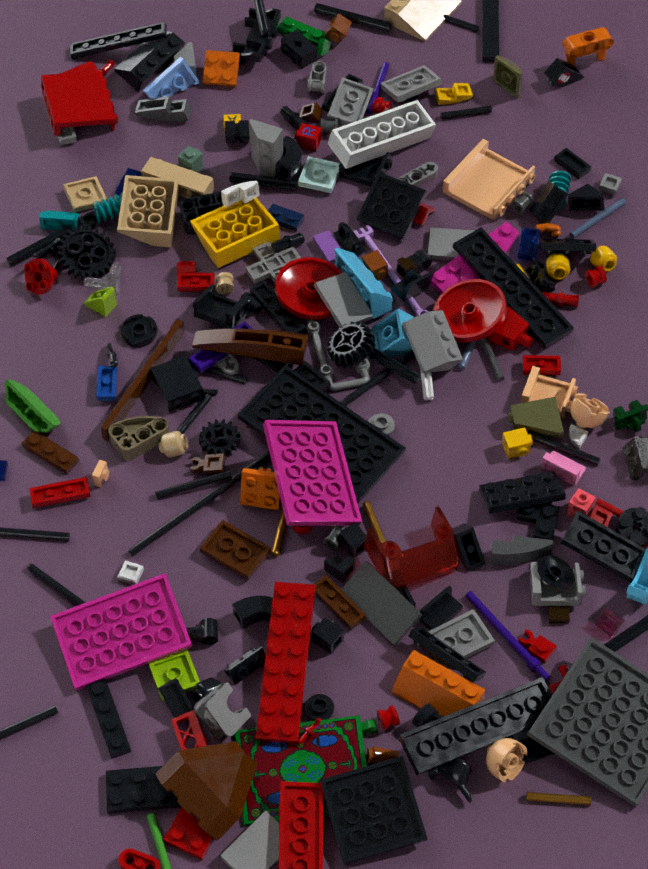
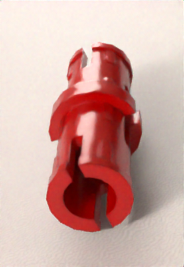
[542,292,579,307]

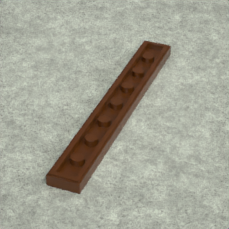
[101,319,184,441]

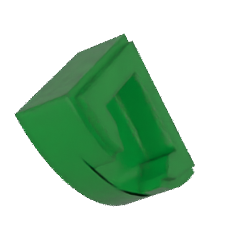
[317,38,332,56]

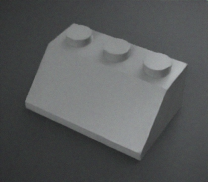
[249,119,284,178]
[402,310,463,373]

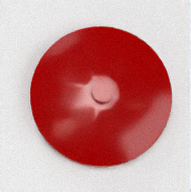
[275,257,342,320]
[433,279,507,342]

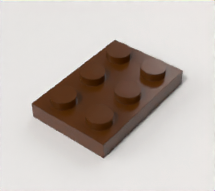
[199,520,271,580]

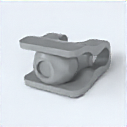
[194,682,251,739]

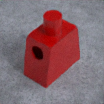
[487,307,533,350]

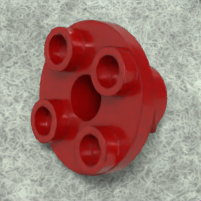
[24,258,58,295]

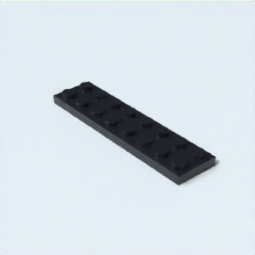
[453,227,574,349]
[398,677,552,776]

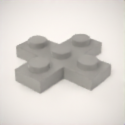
[245,241,301,284]

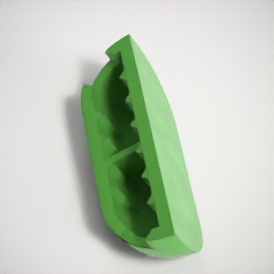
[4,379,60,433]

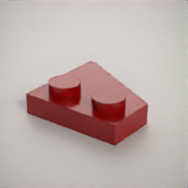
[163,807,212,860]

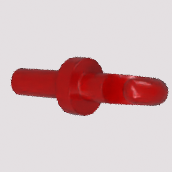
[298,718,321,744]

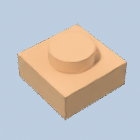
[92,460,110,488]

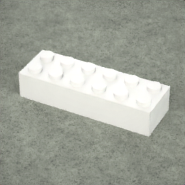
[328,100,436,169]

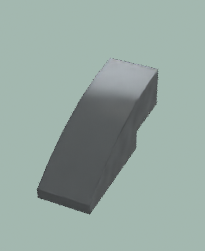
[135,96,192,121]
[490,536,553,565]

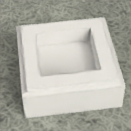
[117,560,144,585]

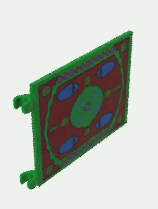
[235,715,377,826]

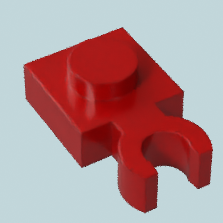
[518,629,557,664]

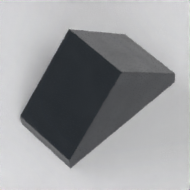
[568,184,605,211]

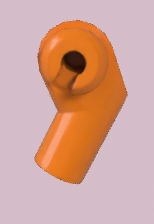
[535,223,561,237]

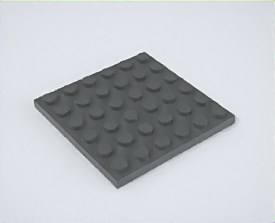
[527,637,648,807]

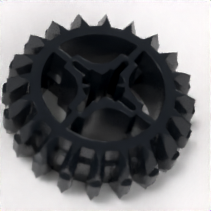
[326,321,376,368]

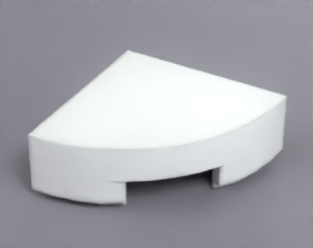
[569,424,588,449]

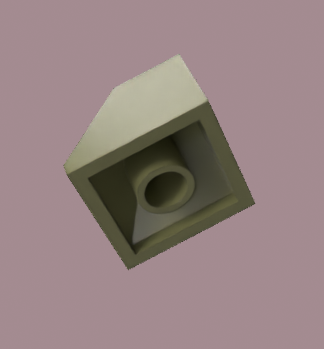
[493,55,522,99]

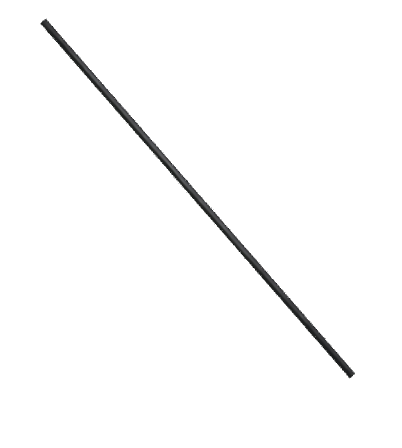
[128,350,415,556]

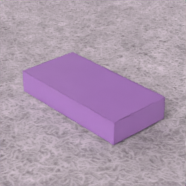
[313,230,341,264]

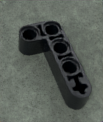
[180,192,224,235]

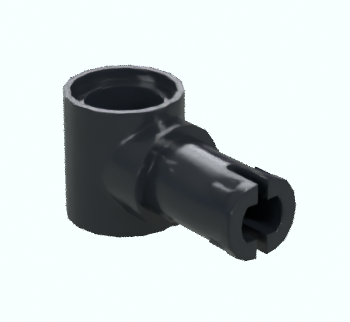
[186,618,218,645]

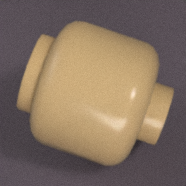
[158,431,188,458]

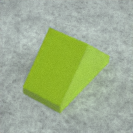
[84,287,117,317]

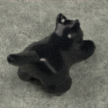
[428,758,472,803]

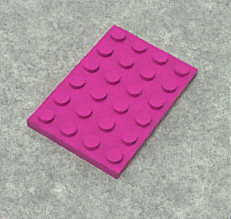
[263,420,362,526]
[50,573,193,691]

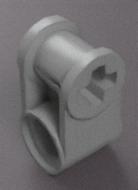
[307,61,327,94]

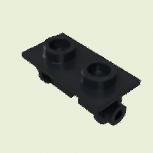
[333,222,366,255]
[525,257,555,292]
[224,647,266,685]

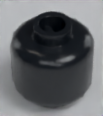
[192,677,222,703]

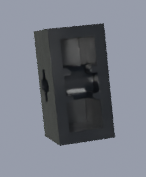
[280,29,318,69]

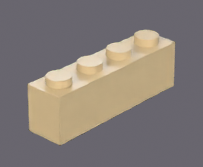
[141,157,214,198]

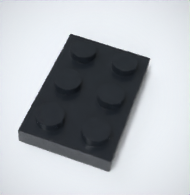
[539,238,596,254]

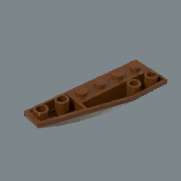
[192,329,309,366]

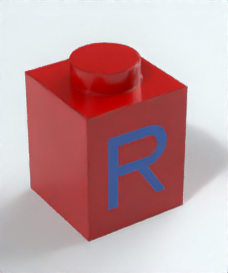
[294,123,322,151]

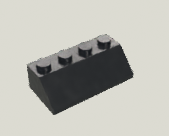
[114,31,185,92]

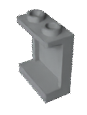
[529,562,586,606]

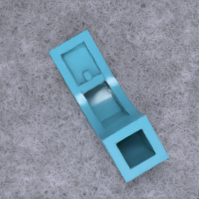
[626,548,648,605]

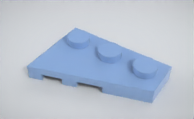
[143,57,200,99]

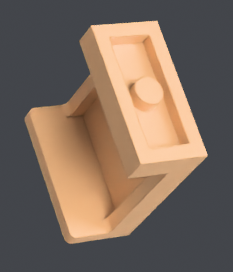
[521,366,578,418]

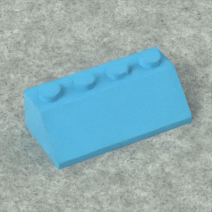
[334,248,393,319]

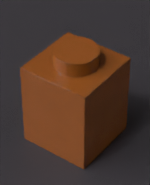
[325,13,352,44]
[362,250,388,280]

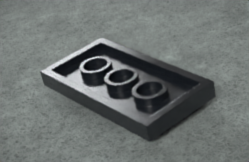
[479,471,566,514]
[561,510,646,583]
[106,766,182,814]

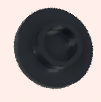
[305,694,334,721]

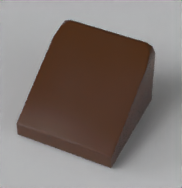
[300,102,322,122]

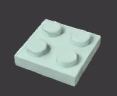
[298,156,340,193]

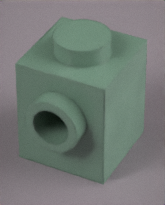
[178,146,204,173]

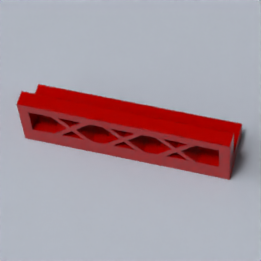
[171,710,209,750]

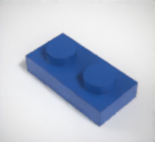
[96,366,118,401]

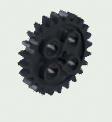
[57,226,116,281]

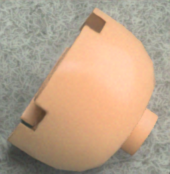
[570,393,610,429]
[486,738,527,782]

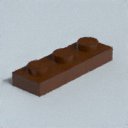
[22,430,79,474]
[314,575,366,630]

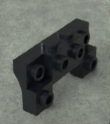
[229,8,281,64]

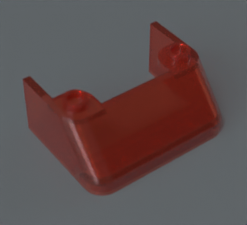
[364,506,459,590]

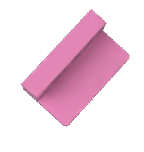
[541,451,586,486]

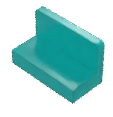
[39,210,80,231]

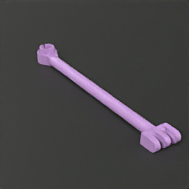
[353,225,428,317]

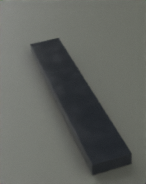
[482,0,499,61]
[70,22,167,59]

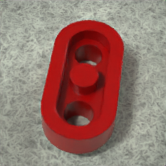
[118,848,161,869]

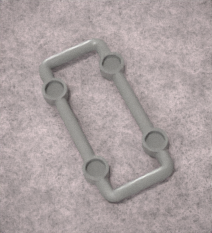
[306,319,370,391]

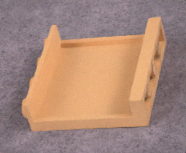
[443,139,536,221]

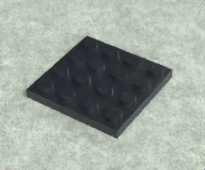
[320,756,428,865]

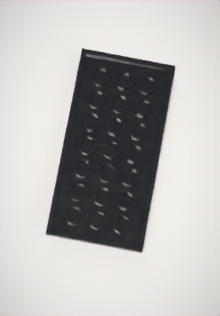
[237,365,406,504]

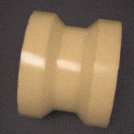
[216,272,234,295]

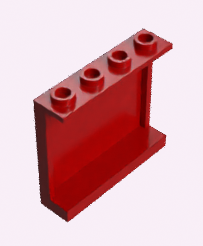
[40,71,118,136]

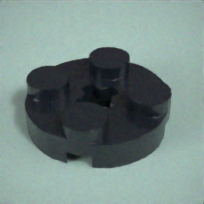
[616,507,648,547]

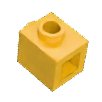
[502,427,533,459]

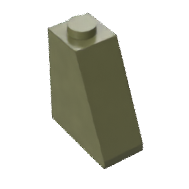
[507,397,564,439]

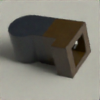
[397,249,432,279]

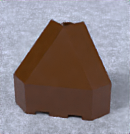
[155,741,257,841]

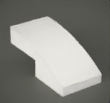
[221,181,260,208]

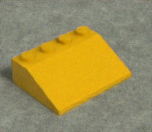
[190,197,280,268]

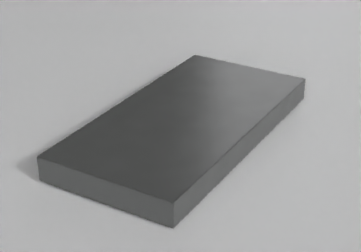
[341,561,422,645]

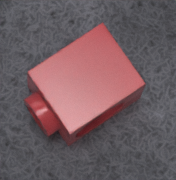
[567,488,596,518]

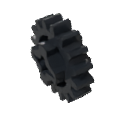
[199,419,240,456]

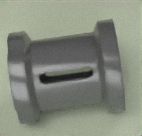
[320,118,338,134]
[511,191,534,214]
[323,526,345,551]

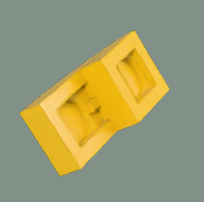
[434,83,473,105]

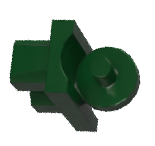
[613,400,648,432]

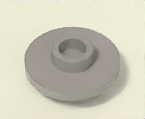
[368,413,395,435]

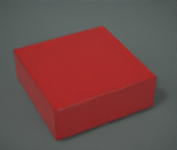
[177,261,196,273]

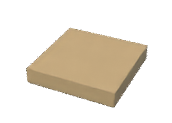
[63,176,107,213]

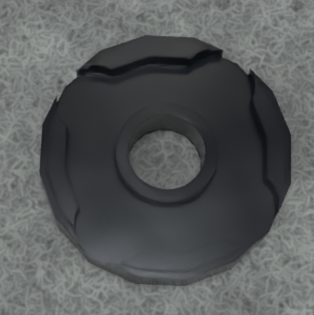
[121,314,158,347]

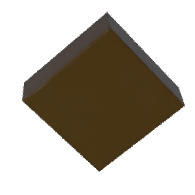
[548,606,570,623]

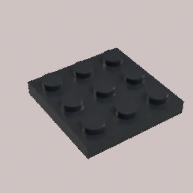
[356,172,427,240]

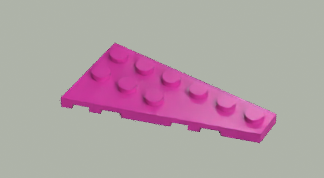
[430,222,519,294]

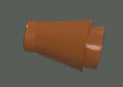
[366,746,398,765]

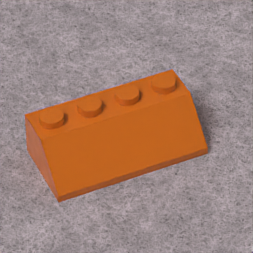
[391,650,486,716]

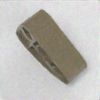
[108,416,169,461]

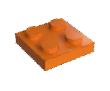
[203,50,240,87]

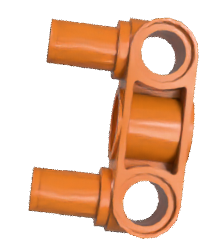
[562,27,614,66]

